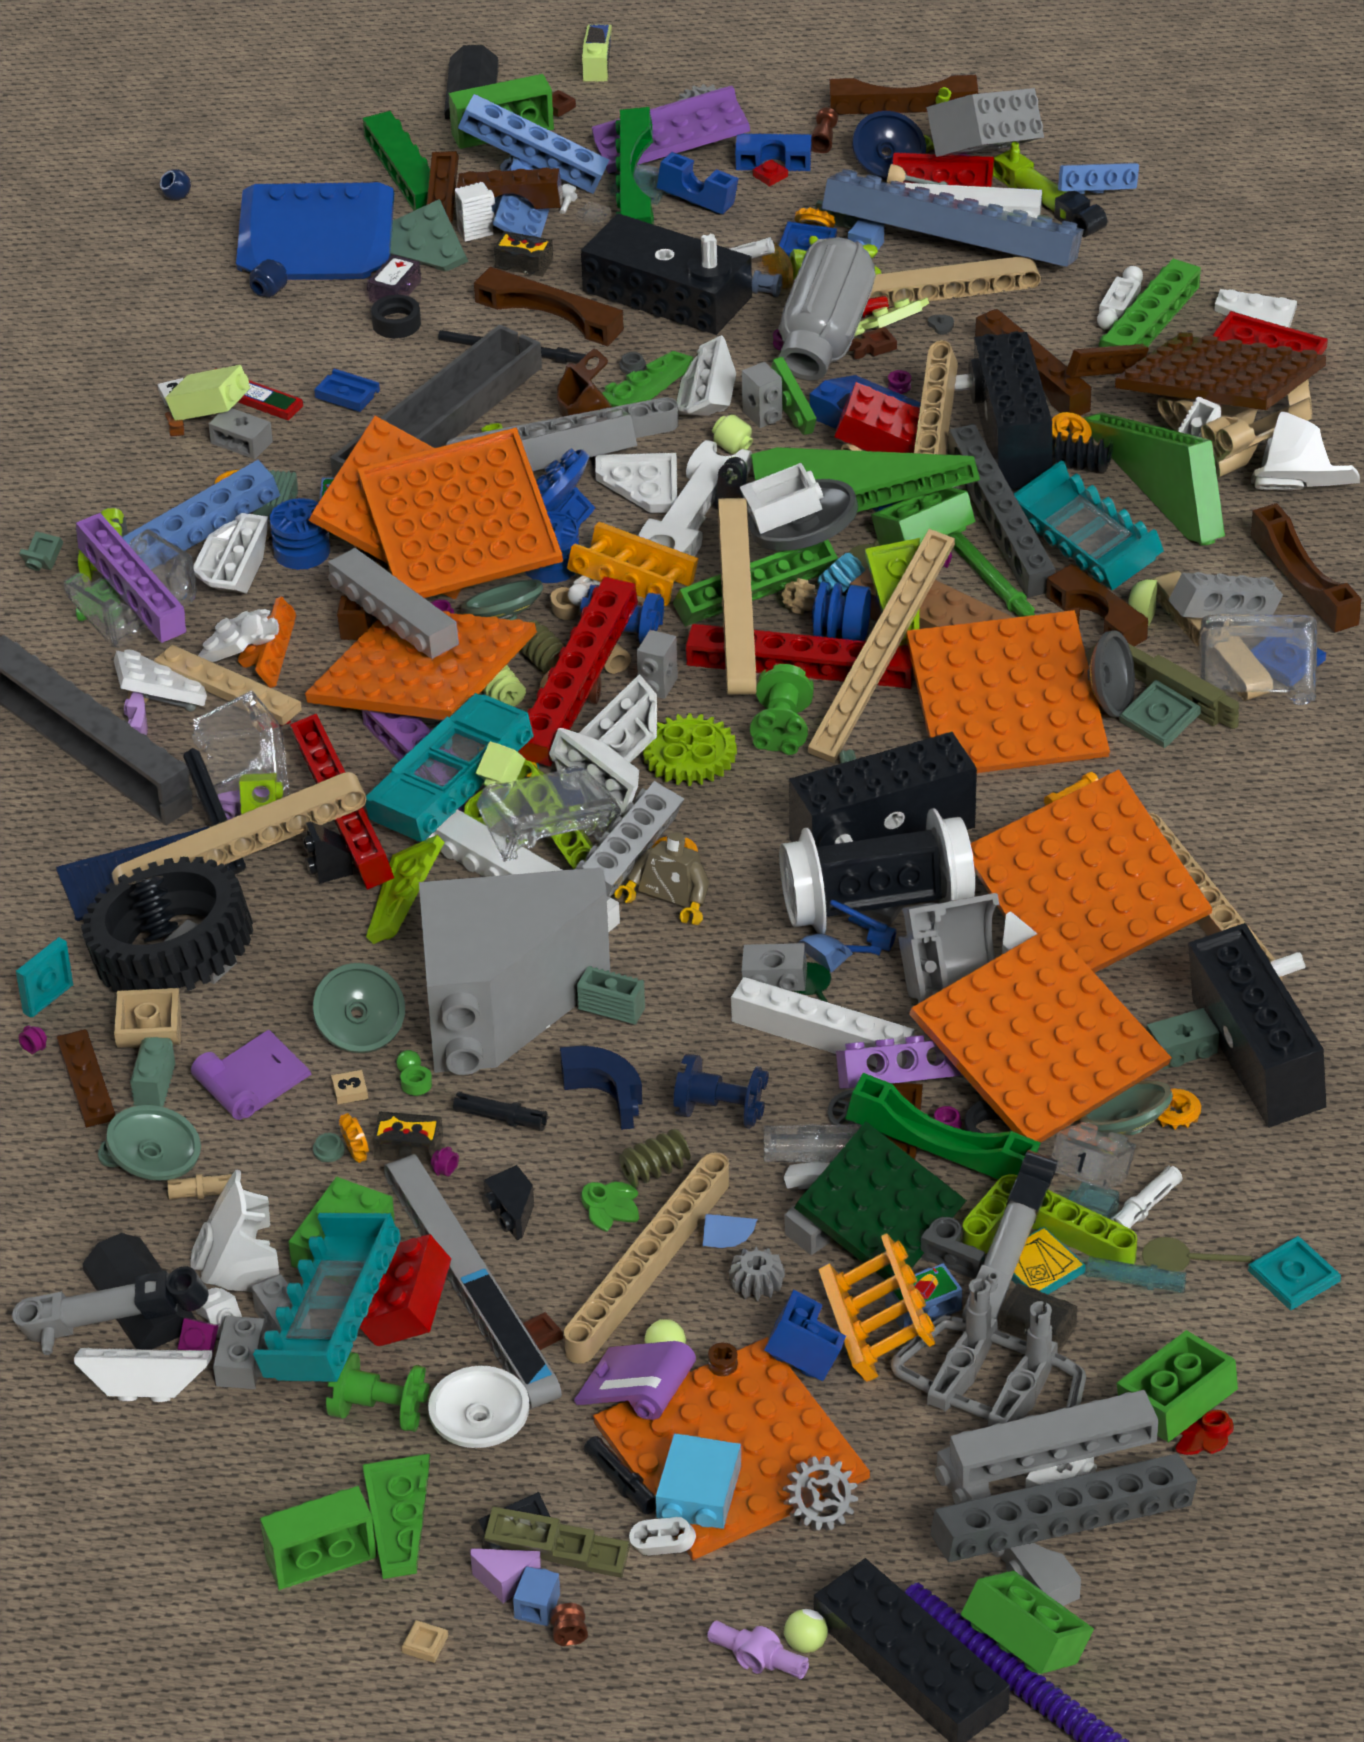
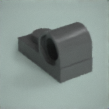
[921,1217,985,1279]

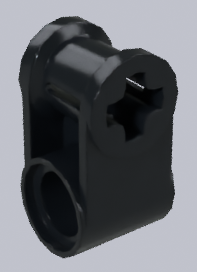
[715,457,747,509]

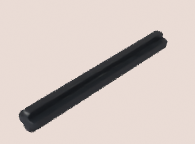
[183,748,246,874]

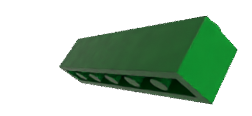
[363,111,430,211]

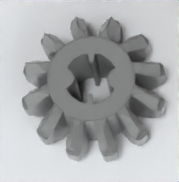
[729,1246,785,1301]

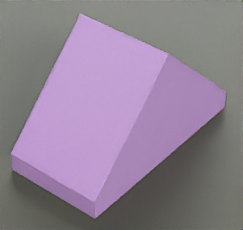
[470,1549,541,1603]

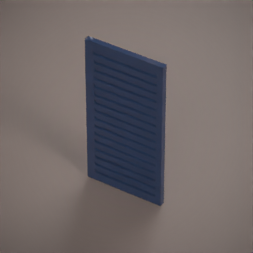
[56,826,228,921]

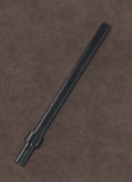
[438,330,588,365]

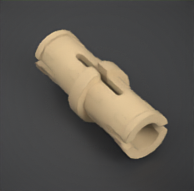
[168,1174,232,1200]

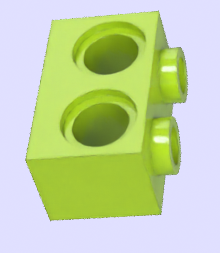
[239,773,283,815]

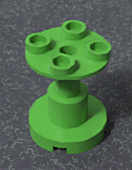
[750,664,814,755]
[326,1352,430,1432]

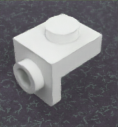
[195,1288,242,1338]

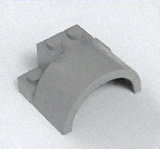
[898,893,999,1004]

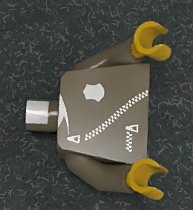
[615,832,709,925]

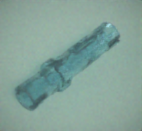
[1086,1256,1187,1293]

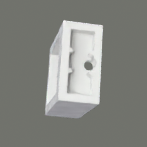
[740,463,824,534]

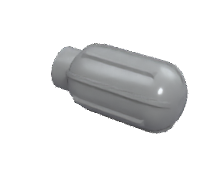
[778,237,876,381]

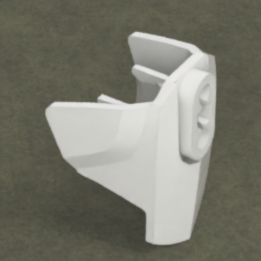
[1251,412,1360,490]
[191,1170,279,1292]

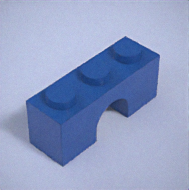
[735,134,812,171]
[656,152,739,214]

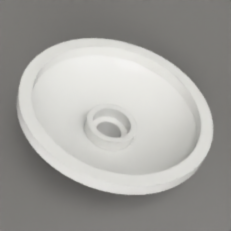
[428,1366,529,1448]

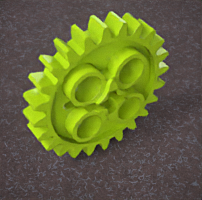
[643,713,737,786]

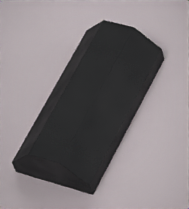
[444,45,499,119]
[82,1233,197,1350]

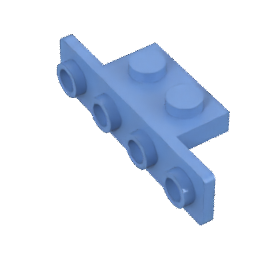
[1058,163,1139,194]

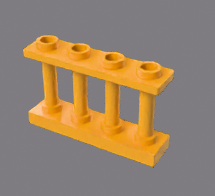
[567,522,699,606]
[818,1233,935,1382]

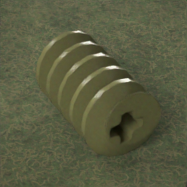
[520,620,566,674]
[619,1129,691,1188]

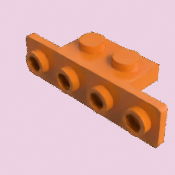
[238,596,296,688]

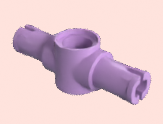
[708,1620,809,1679]

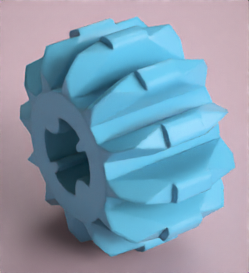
[817,553,865,594]

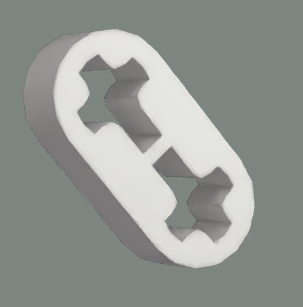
[629,1517,696,1556]

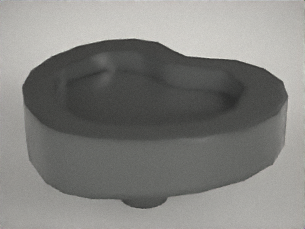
[928,315,954,335]

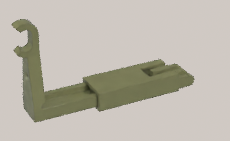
[1086,643,1239,729]

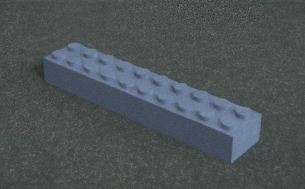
[822,169,1084,267]

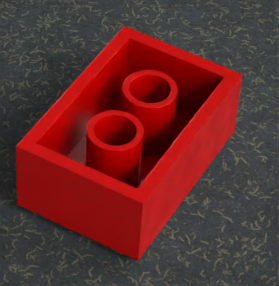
[834,382,920,453]
[359,1234,452,1346]

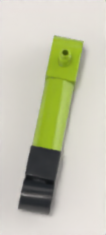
[993,141,1108,237]

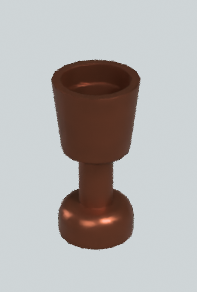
[811,107,838,153]

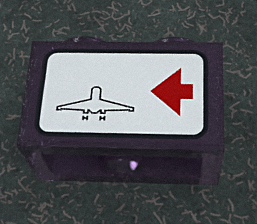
[367,254,421,303]

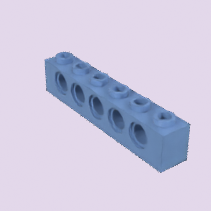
[458,94,609,194]
[122,460,280,570]

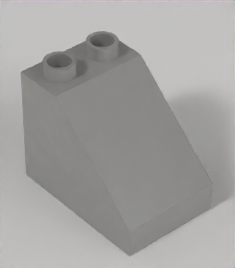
[419,867,610,1075]

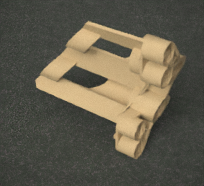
[1157,379,1313,478]

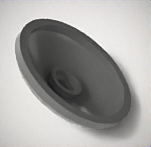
[1088,631,1135,717]

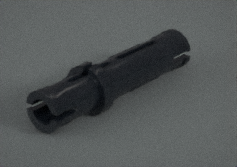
[453,1092,548,1131]
[583,1436,656,1515]

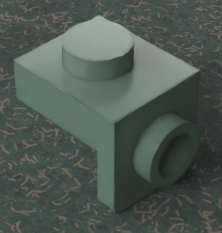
[19,531,63,571]

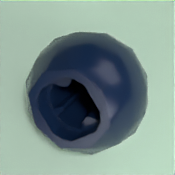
[160,169,191,201]

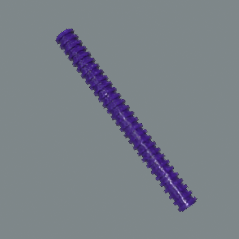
[905,1582,1130,1742]

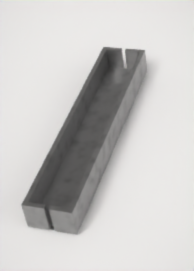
[330,324,542,477]
[0,635,193,826]

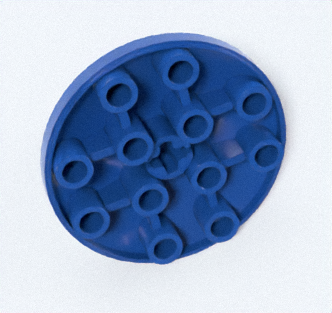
[536,448,595,528]

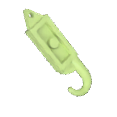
[854,297,929,337]

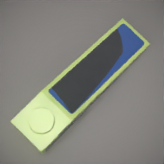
[582,25,612,81]

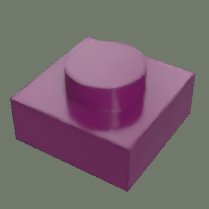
[177,1318,219,1355]

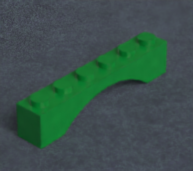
[616,107,654,225]
[845,1073,1041,1179]

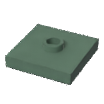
[1119,680,1201,748]

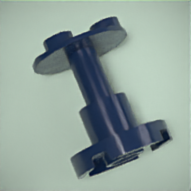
[673,1053,769,1129]

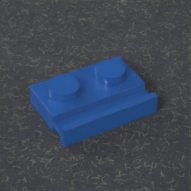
[314,369,380,412]

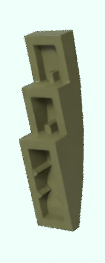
[484,1506,630,1578]

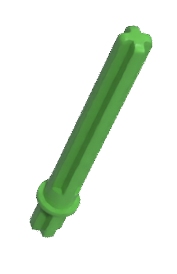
[947,532,1035,617]

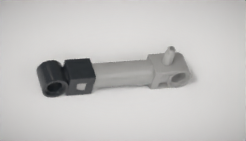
[962,1150,1059,1319]
[12,1266,209,1355]

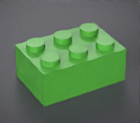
[871,488,976,545]
[289,1177,395,1287]
[1116,1330,1238,1443]
[260,1486,377,1590]
[960,1570,1094,1674]

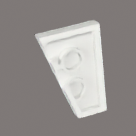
[1215,289,1297,328]

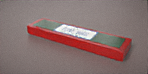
[214,368,303,421]

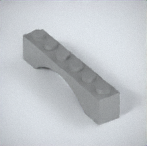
[935,1447,1081,1606]

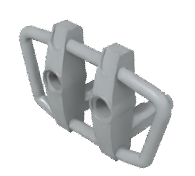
[891,1278,1086,1427]

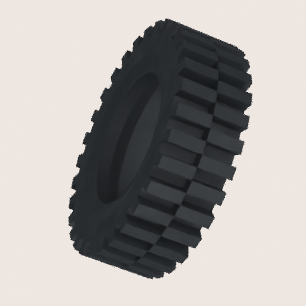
[81,857,253,993]

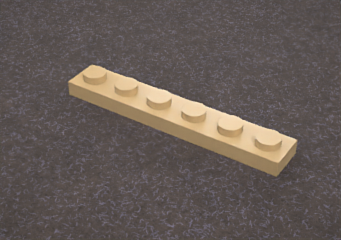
[154,645,302,726]

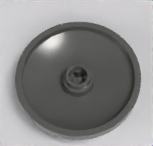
[749,479,858,551]

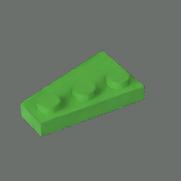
[771,356,817,435]

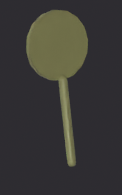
[1142,1237,1253,1274]

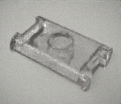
[764,1124,859,1163]

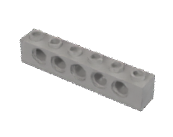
[576,781,684,901]

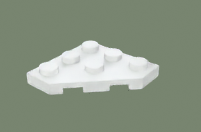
[595,453,677,513]
[114,649,207,706]

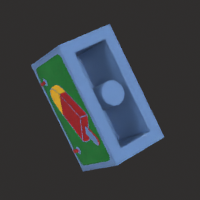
[885,1263,962,1329]

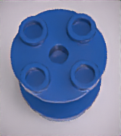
[580,584,664,645]

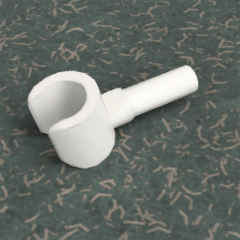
[559,184,577,214]

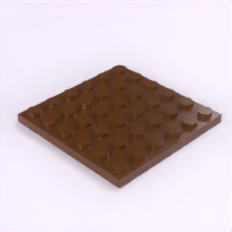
[1115,332,1326,410]

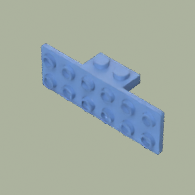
[491,156,550,247]

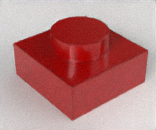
[753,159,788,187]

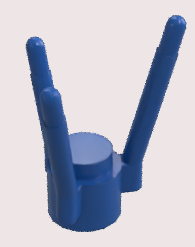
[830,900,897,956]

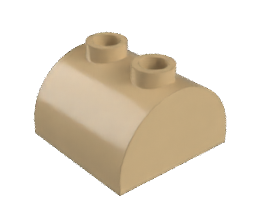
[114,988,181,1048]

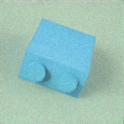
[656,1433,741,1529]

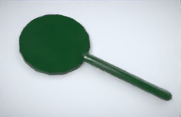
[794,962,831,1003]

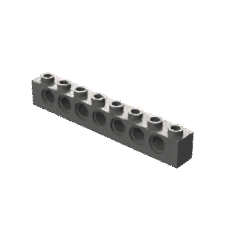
[948,424,1055,598]
[930,1453,1197,1562]

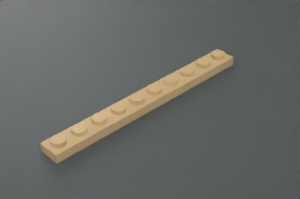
[808,529,955,763]

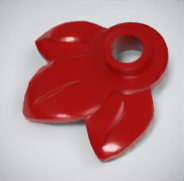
[1175,1410,1234,1455]

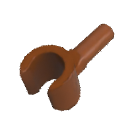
[165,412,184,436]

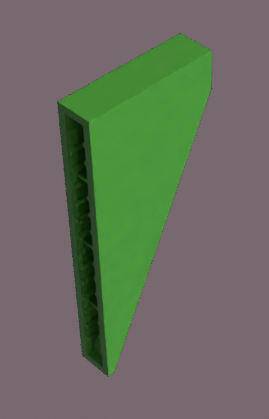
[1083,412,1225,545]
[751,447,980,512]

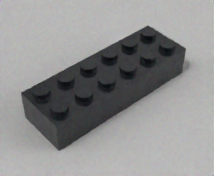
[814,1558,1010,1742]

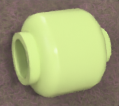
[712,415,753,454]

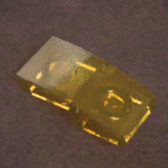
[762,241,793,289]

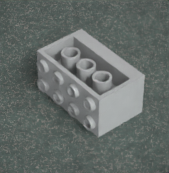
[926,88,1044,157]

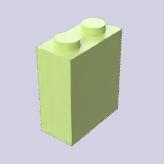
[165,365,250,420]

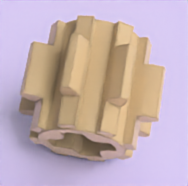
[781,578,818,615]

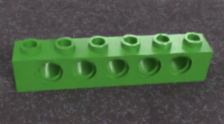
[1099,258,1201,347]
[673,539,838,627]

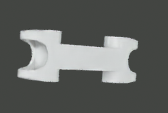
[639,440,752,557]

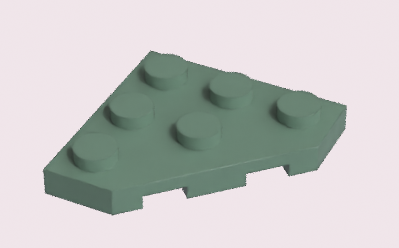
[390,199,469,271]

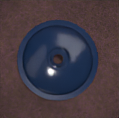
[852,111,926,180]

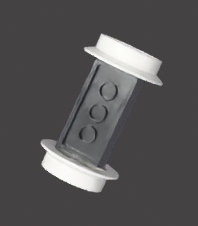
[779,808,975,934]

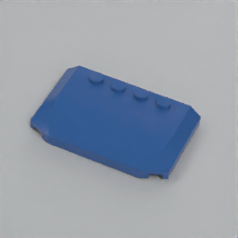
[236,182,395,280]

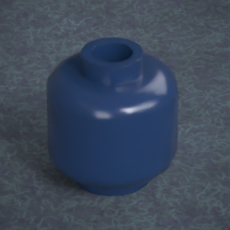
[250,259,287,298]

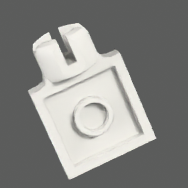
[198,609,279,662]

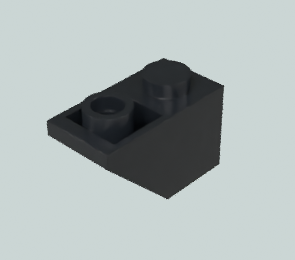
[303,821,353,884]
[482,1165,534,1240]

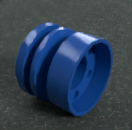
[270,498,330,570]
[525,511,579,583]
[812,581,871,641]

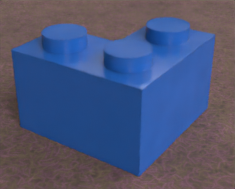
[764,1289,846,1381]

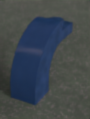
[560,1046,643,1130]

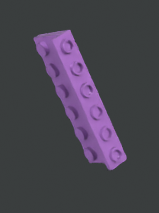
[592,86,750,174]

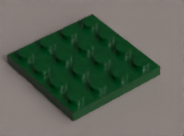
[794,1121,967,1280]

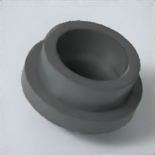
[619,352,646,374]

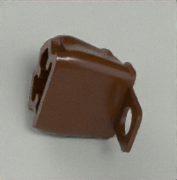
[557,349,613,417]

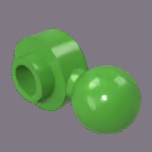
[396,1050,432,1096]

